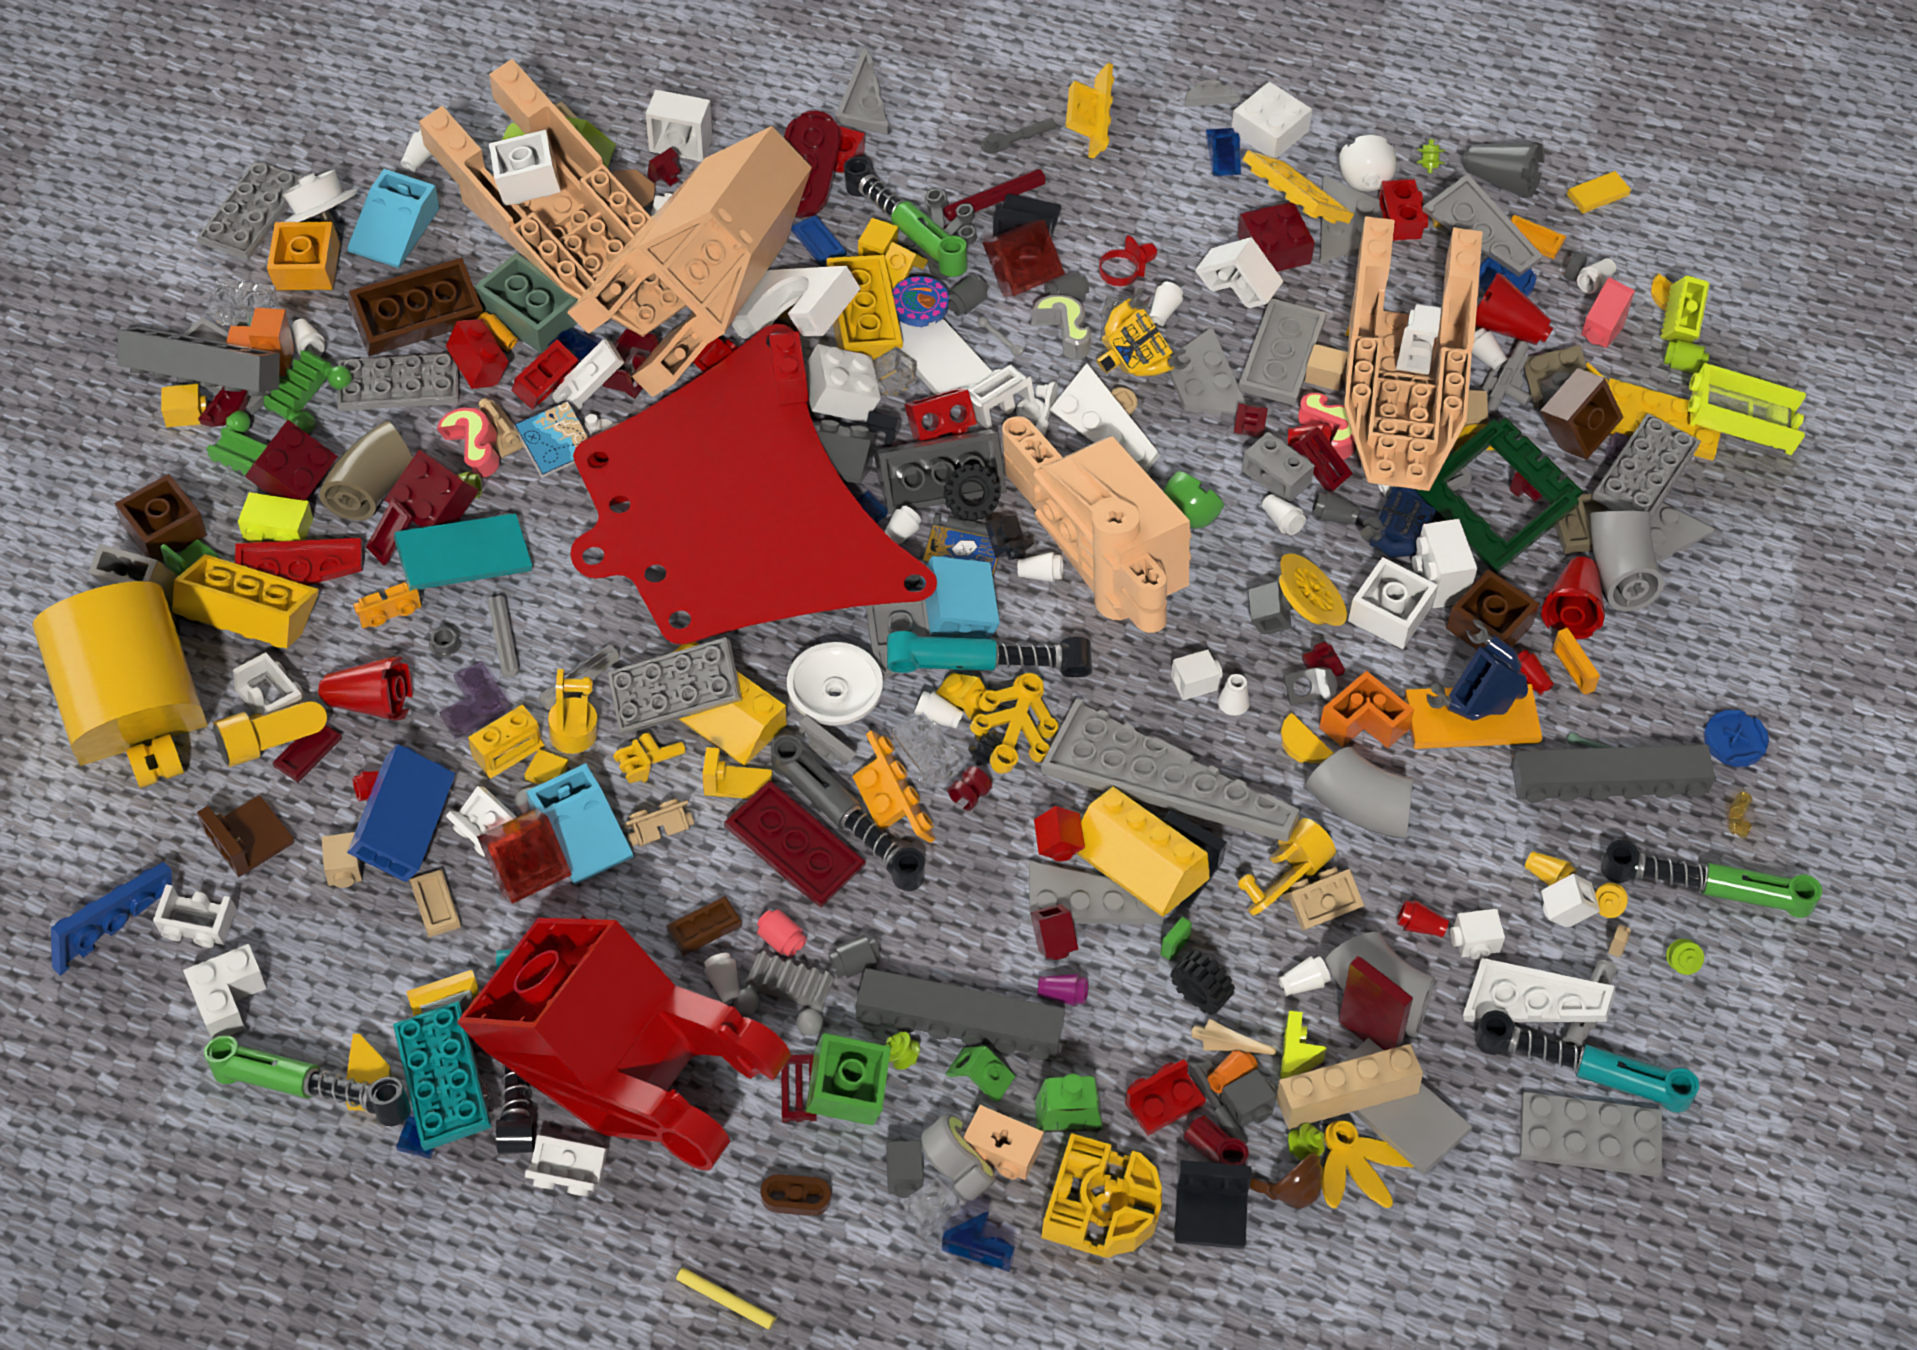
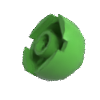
[1164,471,1225,529]

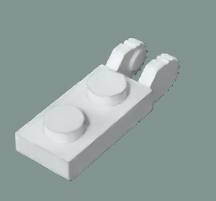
[552,339,624,412]

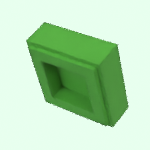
[1161,917,1192,960]

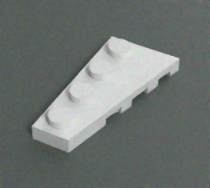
[1050,363,1161,473]
[1463,958,1615,1022]

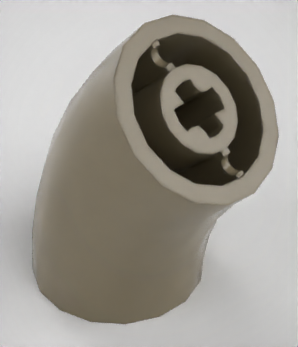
[319,420,413,521]

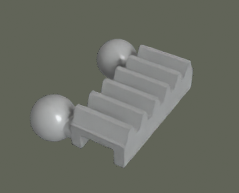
[733,951,834,1036]

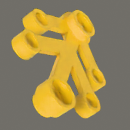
[970,673,1059,774]

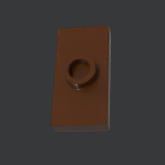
[666,896,742,956]

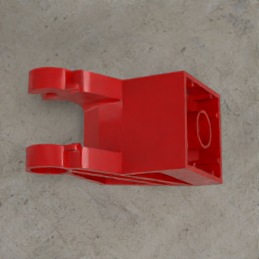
[457,918,791,1171]

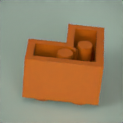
[226,308,295,376]
[1319,670,1415,748]

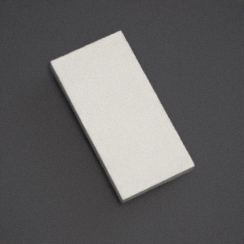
[896,319,993,395]

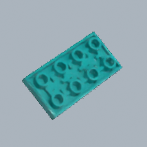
[394,513,532,591]
[393,1001,492,1151]

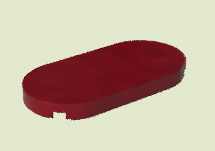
[784,110,842,218]

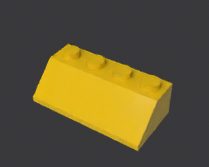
[826,255,903,366]
[172,554,319,649]
[673,642,787,767]
[1076,786,1210,917]

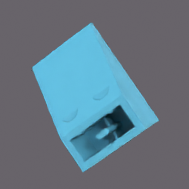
[347,169,439,268]
[527,763,634,886]

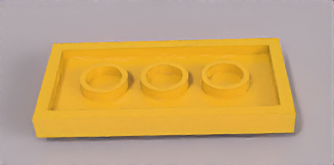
[1243,150,1354,224]
[1608,378,1721,461]

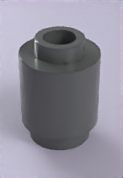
[1044,272,1089,301]
[948,275,988,317]
[828,935,881,979]

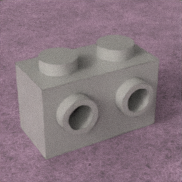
[1242,432,1315,503]

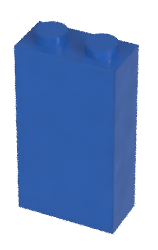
[347,744,456,882]

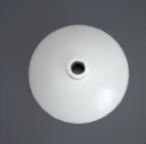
[787,642,883,725]

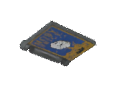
[922,514,999,577]

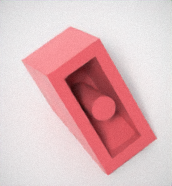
[1581,277,1635,349]

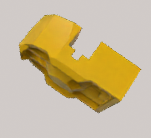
[1041,1133,1163,1258]

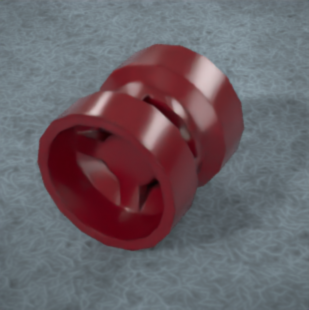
[947,766,993,811]

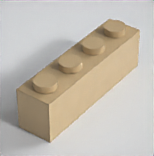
[1276,1044,1423,1129]

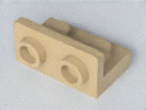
[1282,866,1364,930]

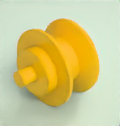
[1595,883,1628,918]

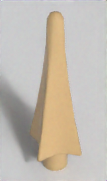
[1191,1018,1276,1055]

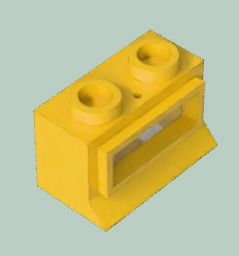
[468,704,544,779]

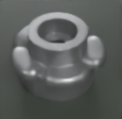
[429,627,460,657]

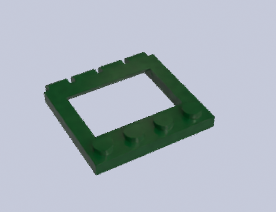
[1416,418,1583,574]

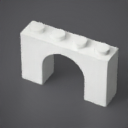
[731,266,861,338]

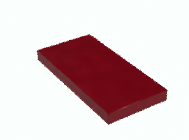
[724,780,866,908]
[1338,956,1413,1051]

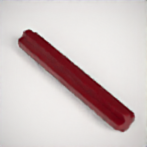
[943,169,1046,222]

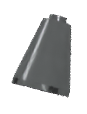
[1462,142,1545,199]

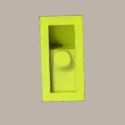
[1280,1011,1327,1079]

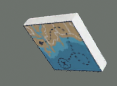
[514,400,589,478]

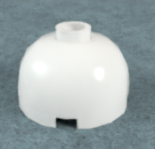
[1339,135,1396,192]

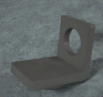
[1284,666,1338,706]

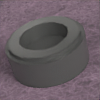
[1564,251,1587,282]

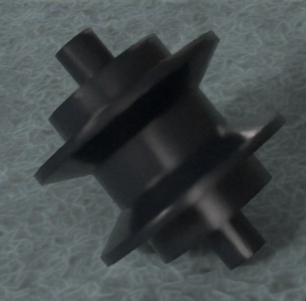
[968,730,1002,766]

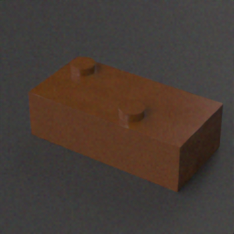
[348,258,483,357]

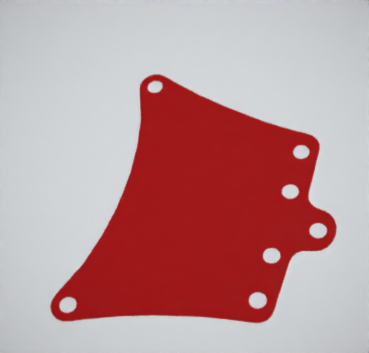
[570,324,937,645]

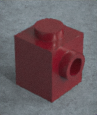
[1030,904,1079,960]

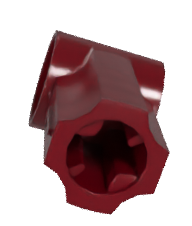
[1184,1115,1249,1166]

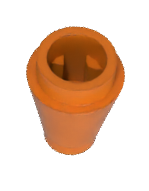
[1208,1050,1258,1093]

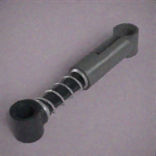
[771,734,925,891]

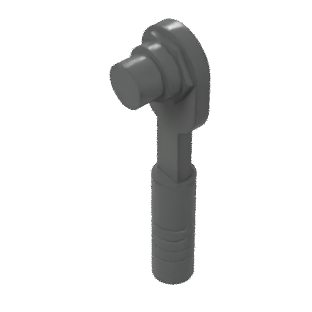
[981,118,1056,154]
[1188,1060,1248,1144]

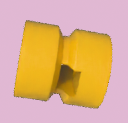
[125,734,184,789]

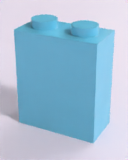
[922,556,1000,639]

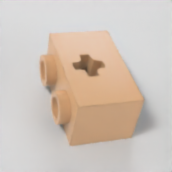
[963,1105,1044,1180]

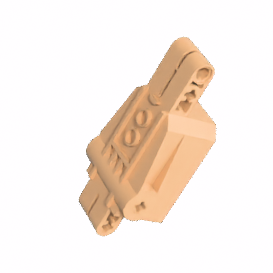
[1002,417,1191,633]

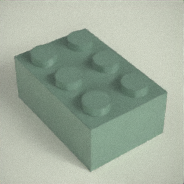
[474,253,578,353]

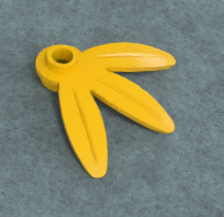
[1321,1121,1414,1209]

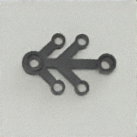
[902,188,977,279]

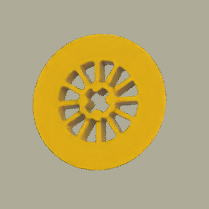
[1279,553,1347,626]

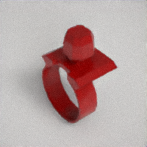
[1099,235,1158,286]

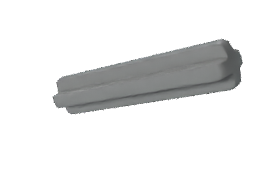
[488,595,519,678]
[538,644,620,710]

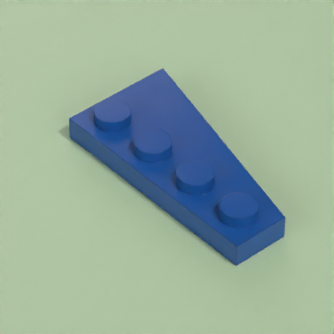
[51,862,172,976]

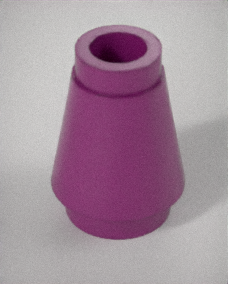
[1038,973,1089,1007]

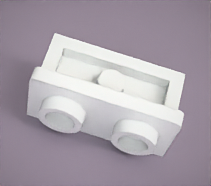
[446,786,527,858]
[525,1135,608,1196]

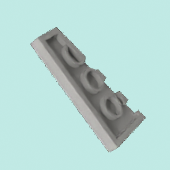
[1423,174,1543,277]
[1029,861,1164,924]

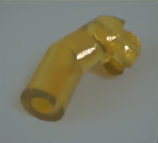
[1728,792,1753,838]

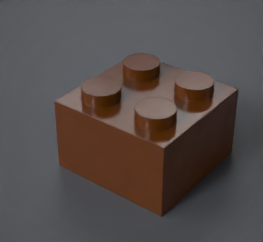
[1541,368,1624,460]
[114,474,207,562]
[1446,569,1540,650]

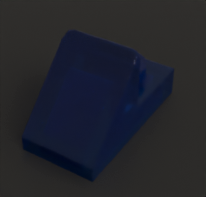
[1205,128,1241,176]
[942,1211,1015,1272]

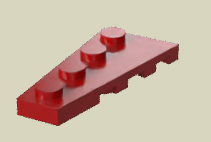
[235,538,363,586]

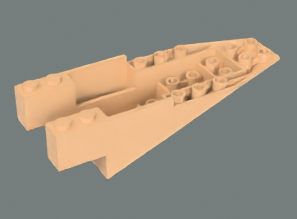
[419,59,687,337]
[567,126,812,397]
[1344,216,1483,491]

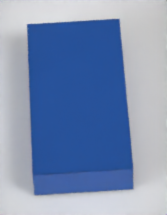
[791,215,846,267]

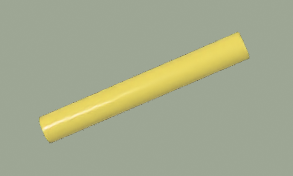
[676,1267,776,1330]

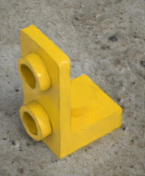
[885,242,928,290]
[702,747,772,799]

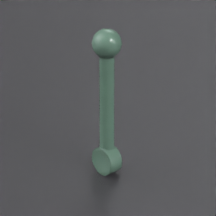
[1567,732,1613,748]

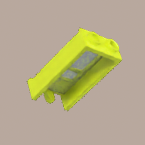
[1687,363,1806,455]

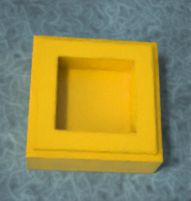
[524,749,569,785]

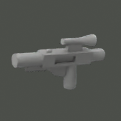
[1479,341,1532,416]

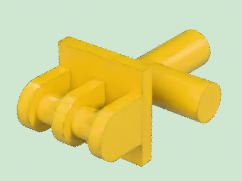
[613,733,685,783]

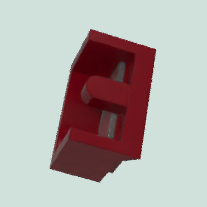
[602,329,659,399]

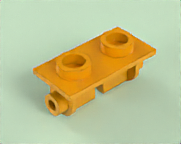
[353,582,421,629]

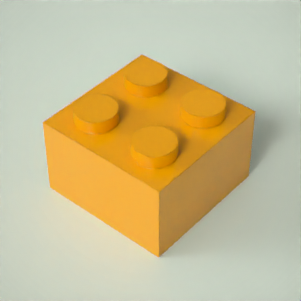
[267,222,340,290]

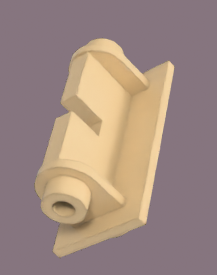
[478,398,524,458]
[623,799,694,847]

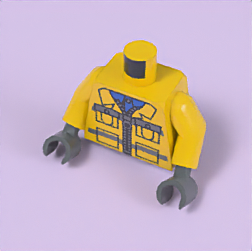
[1096,288,1191,377]

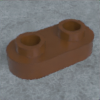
[760,1174,831,1216]

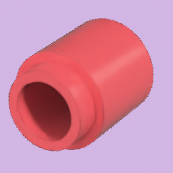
[757,909,807,958]

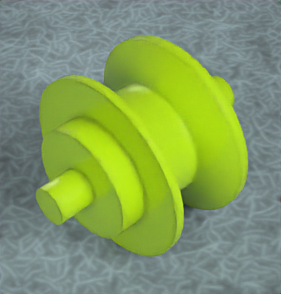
[1416,139,1445,173]
[1666,938,1704,975]
[885,1032,920,1070]
[1288,1123,1325,1161]

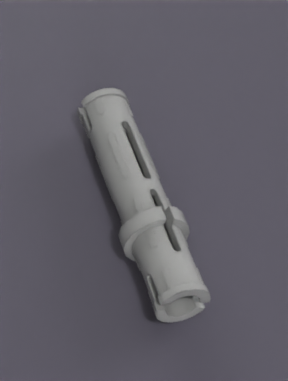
[1562,960,1617,1049]

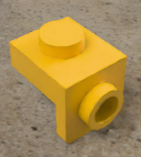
[935,673,991,720]

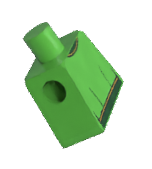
[1035,1074,1103,1133]

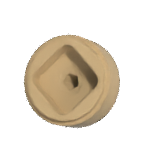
[1111,387,1137,416]

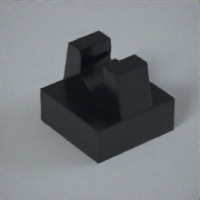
[866,411,902,446]

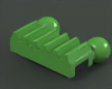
[263,350,352,434]
[206,411,267,475]

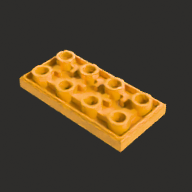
[1404,684,1542,749]

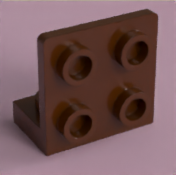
[197,796,294,878]

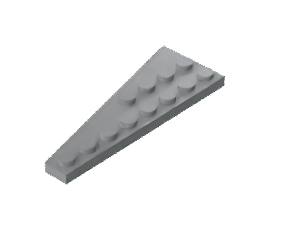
[1041,698,1299,842]

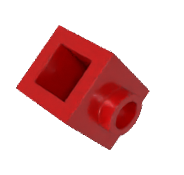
[1034,806,1085,862]

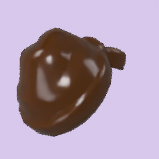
[1250,1152,1323,1209]

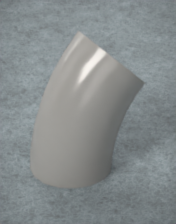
[1590,511,1664,612]
[1305,747,1413,839]
[1324,932,1435,1038]

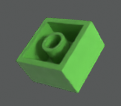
[805,1033,891,1126]

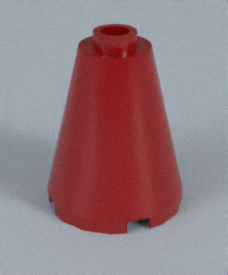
[1475,273,1553,345]
[1541,557,1605,640]
[318,656,413,721]

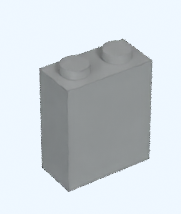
[88,543,178,608]

